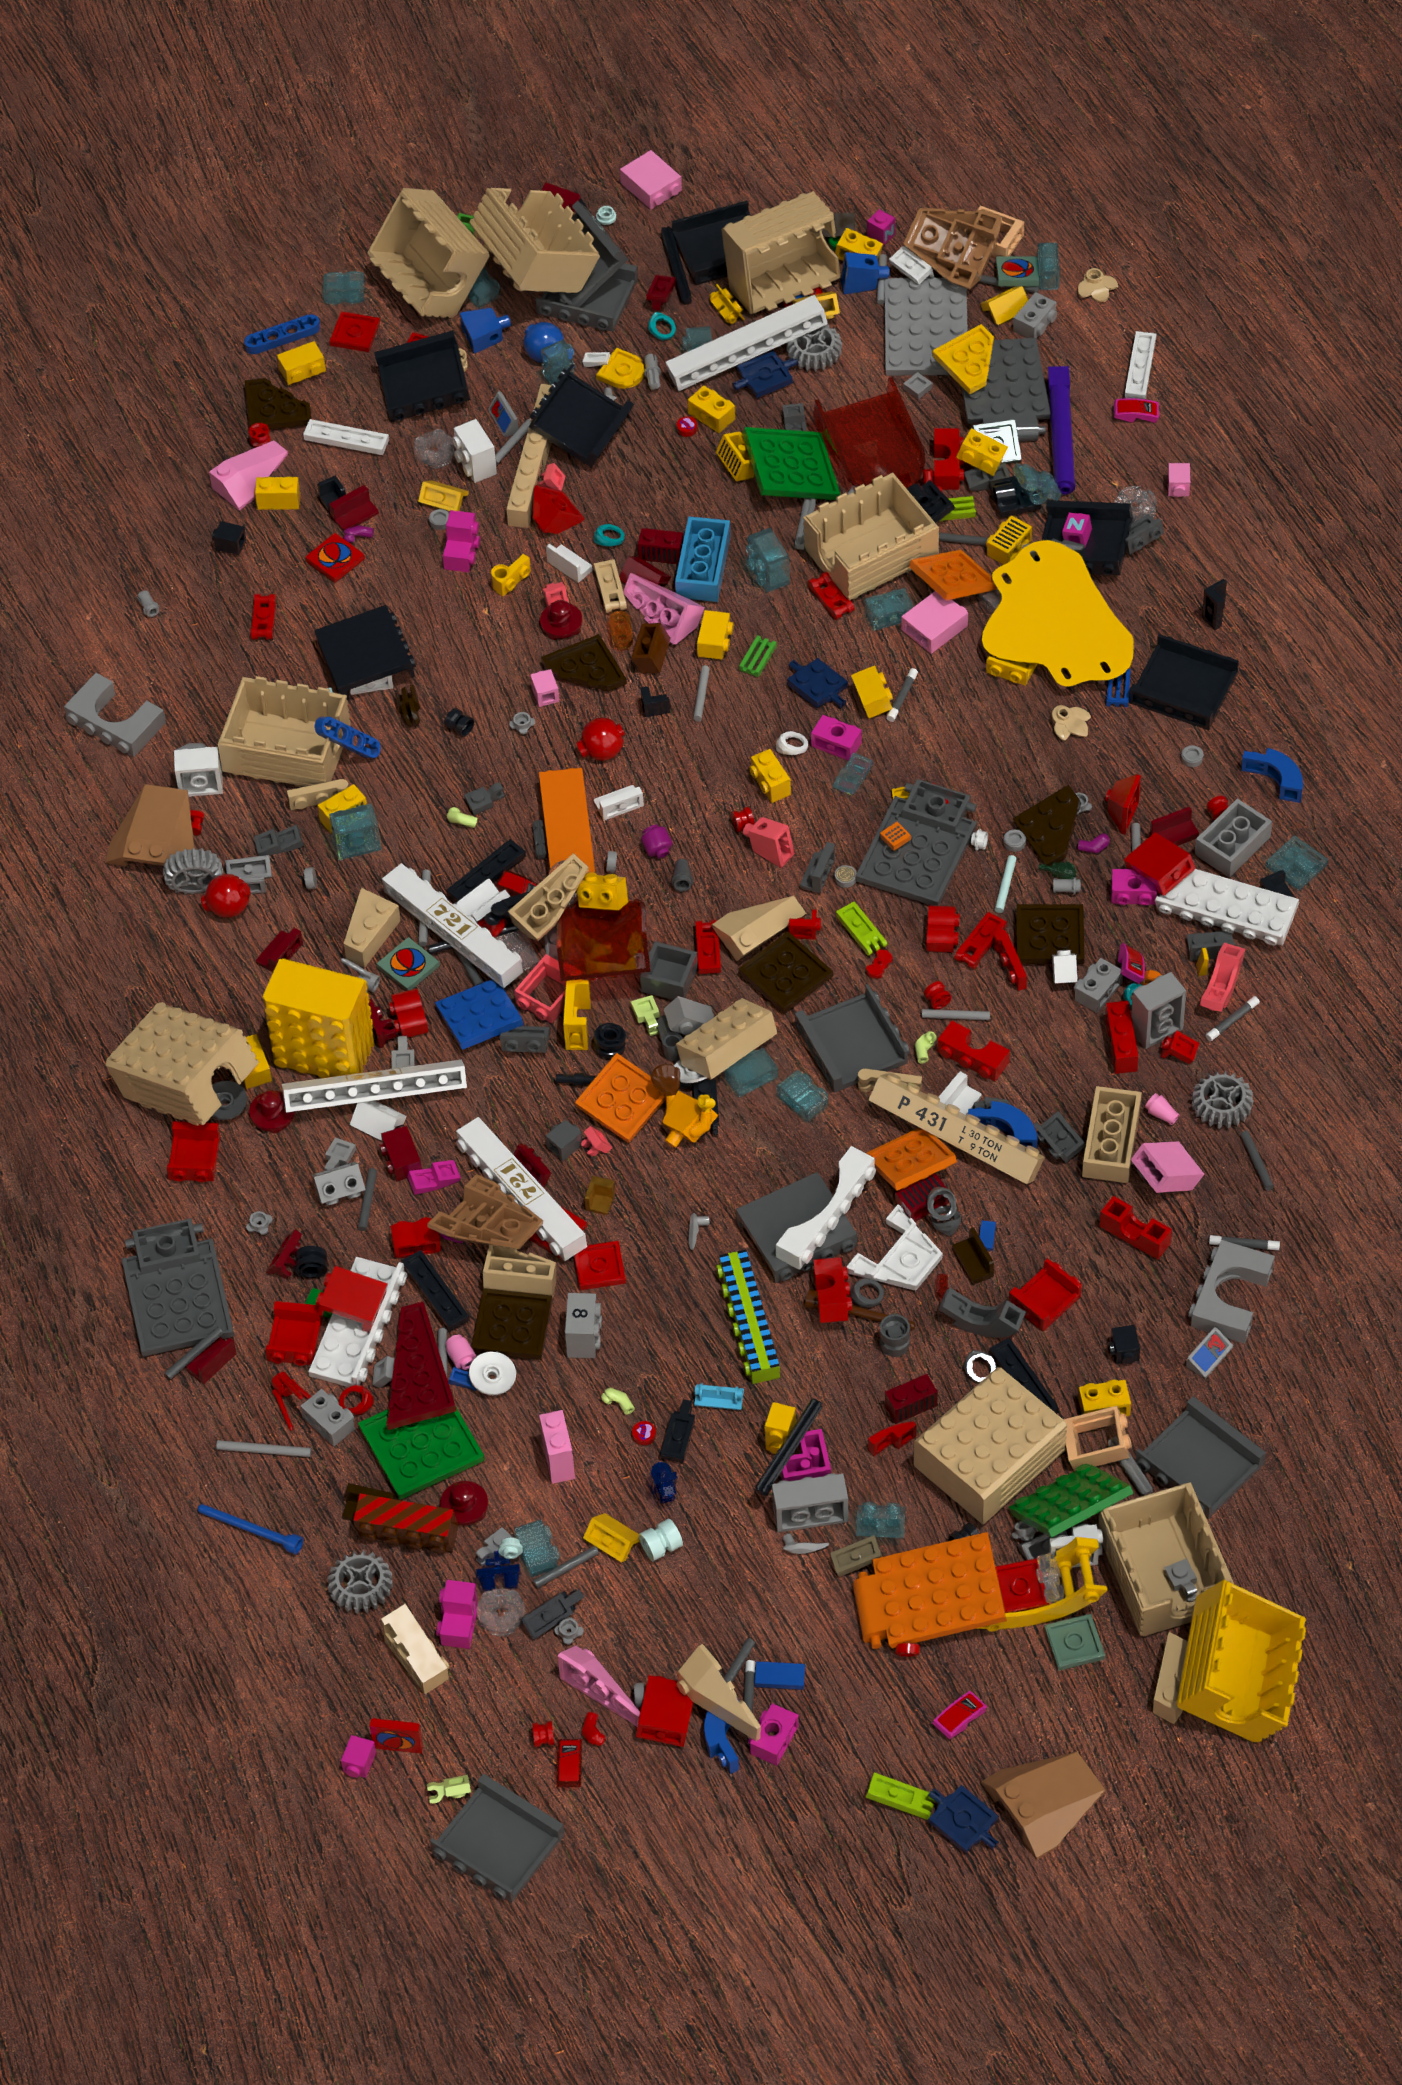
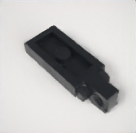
[660,1399,695,1463]
[519,1589,584,1639]

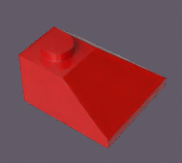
[533,485,585,534]
[1105,774,1141,835]

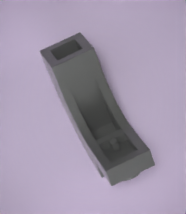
[938,1288,1026,1338]

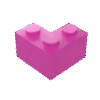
[443,510,481,573]
[780,1429,831,1482]
[437,1580,479,1649]

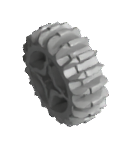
[787,324,842,372]
[163,847,223,895]
[1191,1070,1254,1129]
[328,1550,393,1614]

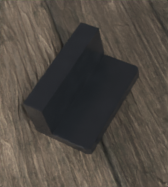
[1202,579,1227,630]

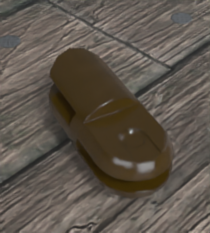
[394,685,420,727]

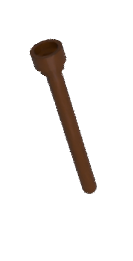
[805,1289,916,1330]

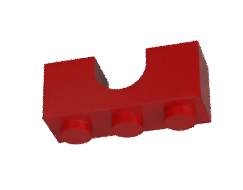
[934,428,964,490]
[1105,1001,1139,1074]
[937,1021,1010,1082]
[1100,1196,1172,1260]
[813,1257,852,1323]

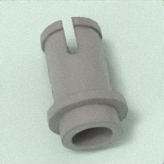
[137,590,159,617]
[1053,877,1081,895]

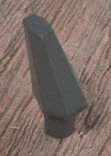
[1051,538,1085,552]
[974,1097,1011,1109]

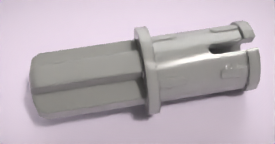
[644,354,661,390]

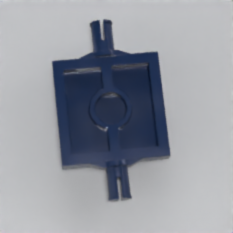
[732,351,798,398]
[787,658,848,708]
[928,1785,999,1854]

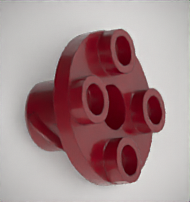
[540,600,583,640]
[249,1090,295,1133]
[440,1481,488,1525]

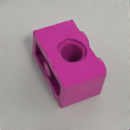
[811,715,862,761]
[1111,869,1157,905]
[748,1704,799,1766]

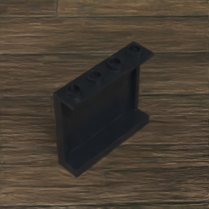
[671,200,751,285]
[374,330,471,422]
[529,364,634,468]
[1034,500,1133,575]
[314,605,416,700]
[1128,634,1239,730]

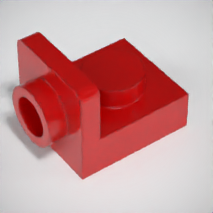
[789,909,821,940]
[1160,1030,1199,1064]

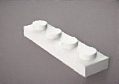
[1125,331,1156,399]
[303,419,389,455]

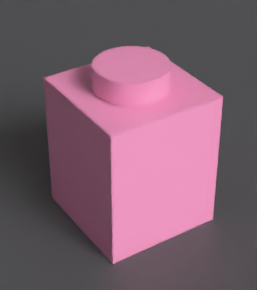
[1168,463,1190,497]
[530,669,559,707]

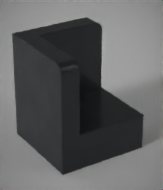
[317,475,346,513]
[640,686,670,717]
[1260,870,1293,897]

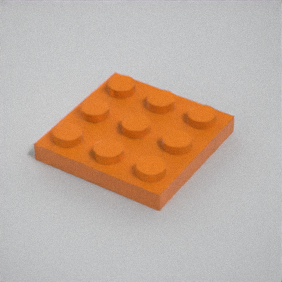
[909,550,997,600]
[575,1053,666,1143]
[866,1127,957,1191]

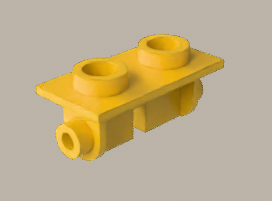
[710,284,745,324]

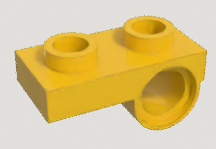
[491,554,531,597]

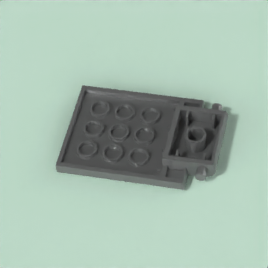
[961,338,1050,442]
[855,779,977,906]
[122,1218,234,1357]

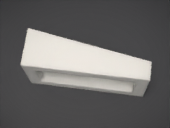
[583,352,610,367]

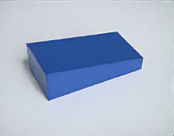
[980,1220,996,1251]
[448,1367,477,1391]

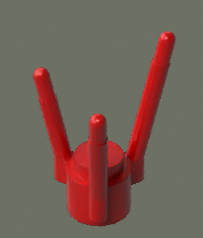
[271,1372,312,1430]

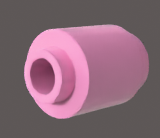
[445,1335,477,1370]

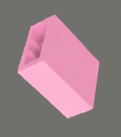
[620,150,682,210]
[901,591,968,654]
[1131,1141,1204,1193]
[539,1410,575,1484]

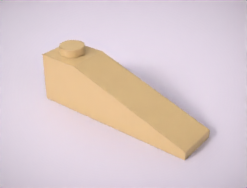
[508,853,589,941]
[711,896,807,961]
[677,1644,761,1741]

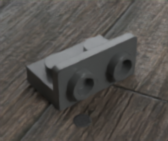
[800,842,835,894]
[1186,931,1235,961]

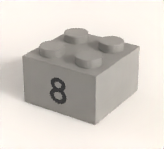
[565,1293,602,1358]

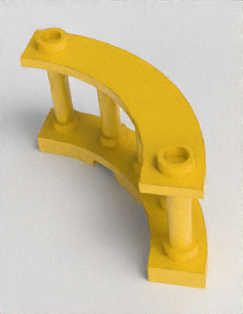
[979,1537,1107,1632]

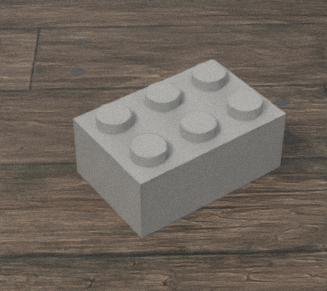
[1195,798,1272,878]
[1131,972,1186,1049]
[772,1473,849,1533]

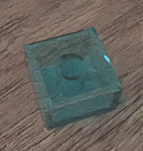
[746,527,790,593]
[329,804,381,860]

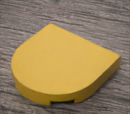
[596,347,645,389]

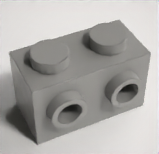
[1013,292,1057,339]
[1074,958,1123,1013]
[664,996,714,1035]
[311,1162,366,1205]
[300,1389,355,1447]

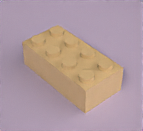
[676,998,777,1079]
[1082,1086,1142,1183]

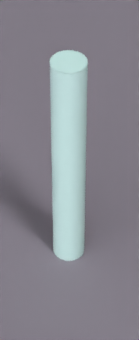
[995,855,1016,913]

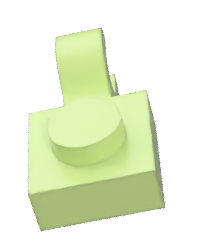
[631,995,660,1036]
[427,1775,471,1803]

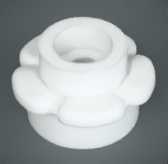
[971,829,988,851]

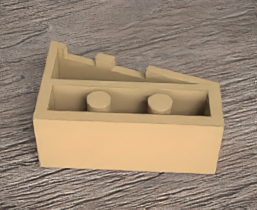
[344,888,401,968]
[483,1245,557,1297]
[381,1604,450,1695]
[1153,1632,1188,1724]

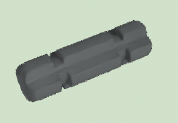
[533,820,548,859]

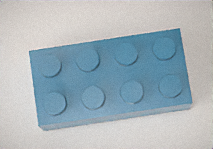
[675,516,731,602]

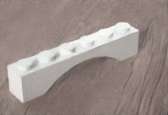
[776,1146,876,1270]

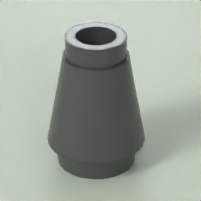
[671,859,694,892]

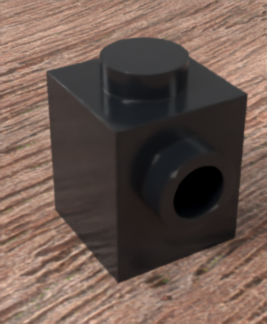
[212,521,246,556]
[1108,1325,1140,1364]

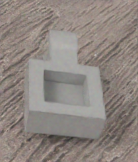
[391,1036,415,1069]
[324,1138,356,1170]
[476,1527,513,1567]
[1164,1559,1197,1602]

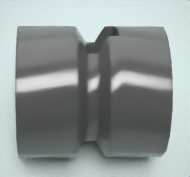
[880,1314,910,1357]

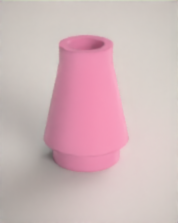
[1145,1093,1180,1125]

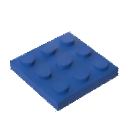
[435,979,524,1050]

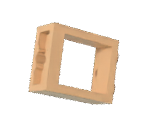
[978,206,1024,259]
[1063,1406,1132,1471]

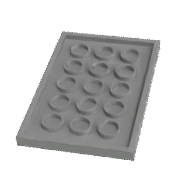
[885,278,967,376]

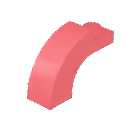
[1200,943,1245,1012]

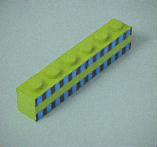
[716,1250,780,1384]

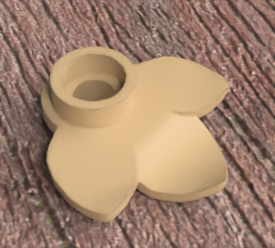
[1078,268,1118,302]
[1051,705,1091,741]

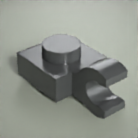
[464,782,505,815]

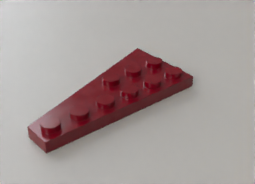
[387,1301,457,1430]

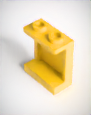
[986,655,1038,686]
[563,979,591,1050]

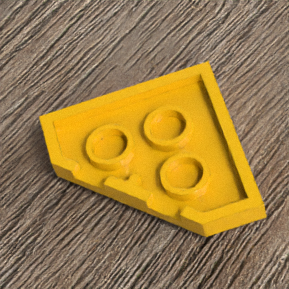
[932,324,994,394]

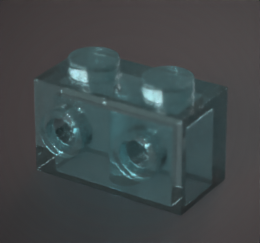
[865,588,914,631]
[856,1502,906,1538]

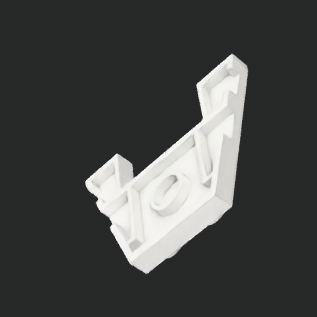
[847,1205,943,1291]

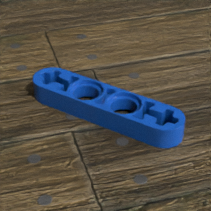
[244,314,320,354]
[314,716,381,758]

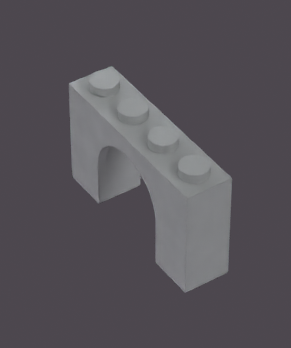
[64,673,166,757]
[1189,1240,1275,1343]

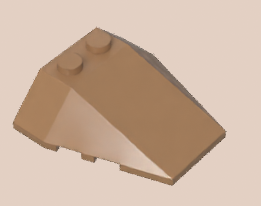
[903,208,1002,290]
[106,784,194,867]
[427,1174,543,1249]
[981,1752,1105,1860]

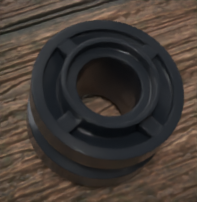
[594,1023,626,1059]
[295,1246,327,1278]

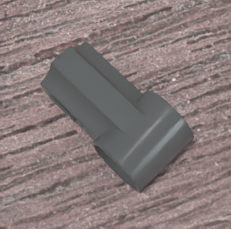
[657,1015,682,1062]

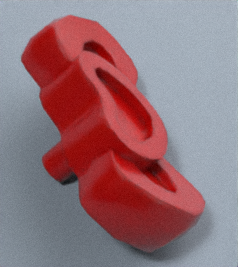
[865,950,893,979]

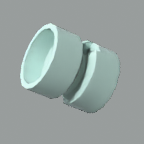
[639,1518,683,1561]

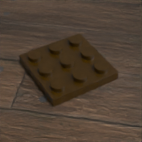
[1016,904,1085,964]
[738,931,833,1014]
[472,1288,553,1360]

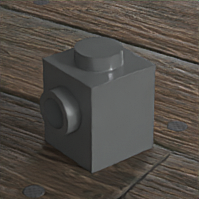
[546,1119,582,1161]

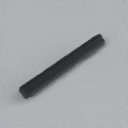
[661,226,692,305]
[755,1398,822,1496]

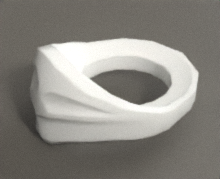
[776,731,808,755]

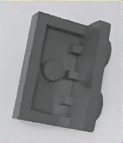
[1125,514,1164,555]
[500,1026,550,1053]
[1033,1111,1086,1163]

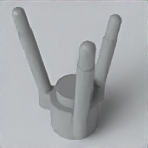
[341,958,381,993]

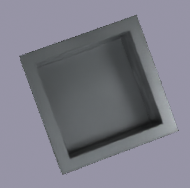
[640,941,698,1000]

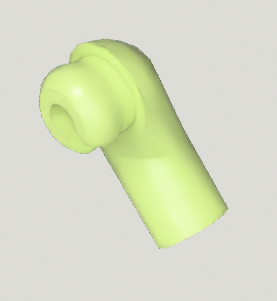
[447,807,477,828]
[915,1031,937,1064]
[601,1388,635,1415]

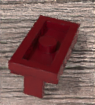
[646,274,676,311]
[369,999,397,1048]
[513,1143,552,1188]
[266,1229,302,1279]

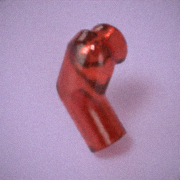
[936,1274,960,1299]

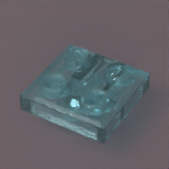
[1012,463,1062,505]
[1265,835,1328,891]

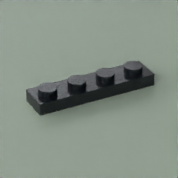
[446,839,526,902]
[401,1250,469,1332]
[989,1338,1059,1414]

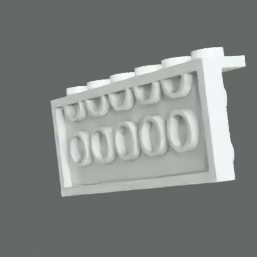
[1155,869,1299,946]
[309,1257,407,1387]

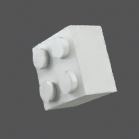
[452,419,497,483]
[174,747,223,797]

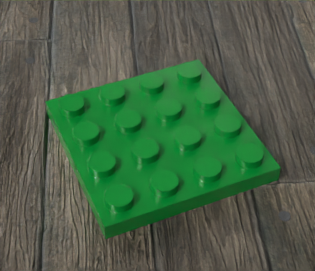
[742,427,841,500]
[358,1407,485,1500]
[1008,1464,1133,1538]

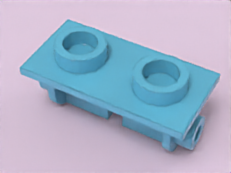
[694,1383,744,1410]

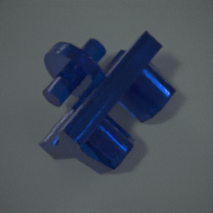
[651,1462,678,1504]
[476,1551,521,1592]

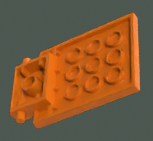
[852,1532,1007,1649]

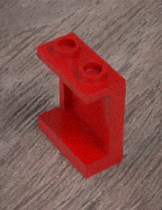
[1123,832,1196,896]
[166,1121,221,1182]
[1009,1258,1082,1332]
[316,1266,388,1333]
[265,1301,323,1366]
[636,1675,693,1747]

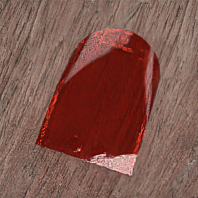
[813,377,925,489]
[557,898,651,981]

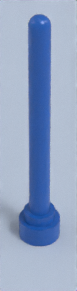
[197,1504,304,1555]

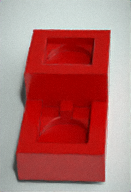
[868,1421,917,1456]

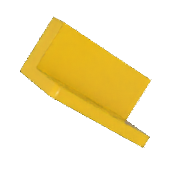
[980,286,1028,325]
[418,480,469,511]
[583,1513,640,1562]

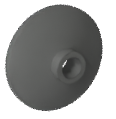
[212,1081,247,1120]

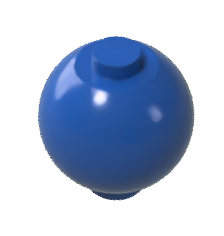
[524,322,567,365]

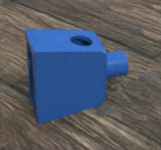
[840,252,889,294]
[460,308,511,354]

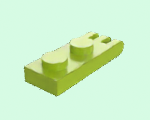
[836,901,888,956]
[865,1772,935,1819]

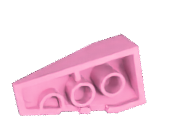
[209,441,288,510]
[623,573,705,644]
[558,1646,641,1727]

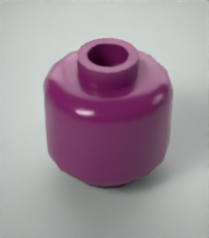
[640,824,673,859]

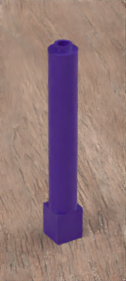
[1048,366,1075,495]

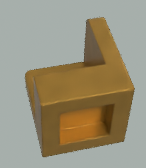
[585,1176,616,1215]

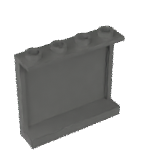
[554,201,628,308]
[536,263,638,332]
[795,984,910,1093]
[736,1172,857,1284]
[1136,1396,1266,1519]
[430,1773,565,1903]

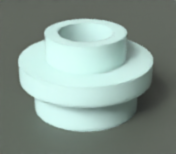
[596,206,616,225]
[498,1538,523,1559]

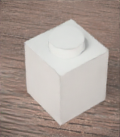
[1052,950,1077,983]

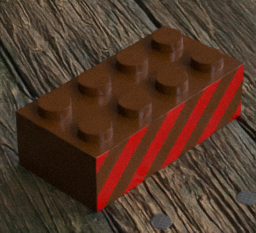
[353,1493,459,1554]

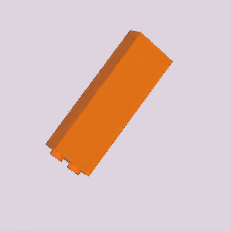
[539,768,595,874]

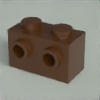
[631,623,671,674]

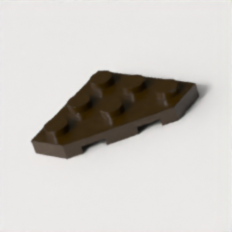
[244,378,312,430]
[541,634,627,692]
[1013,784,1081,869]

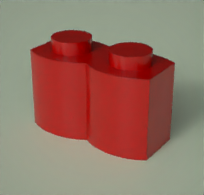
[927,906,960,952]
[388,988,429,1038]
[390,1217,441,1258]

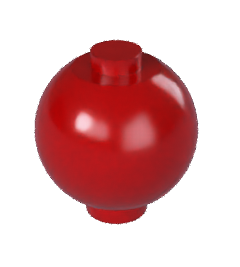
[576,717,626,761]
[201,874,251,918]

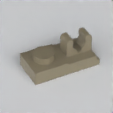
[830,1535,882,1577]

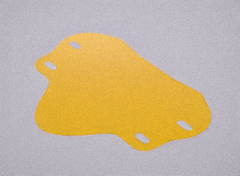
[982,540,1134,687]

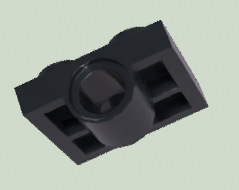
[989,473,1041,518]
[907,480,955,523]

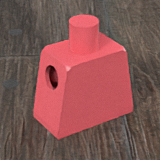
[743,817,795,868]

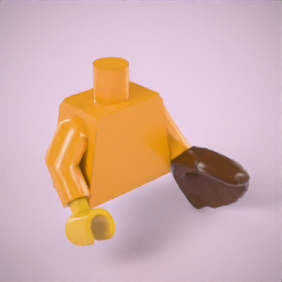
[651,1064,718,1148]

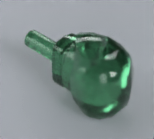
[1039,862,1077,879]

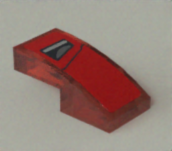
[495,870,538,897]
[556,1739,583,1787]

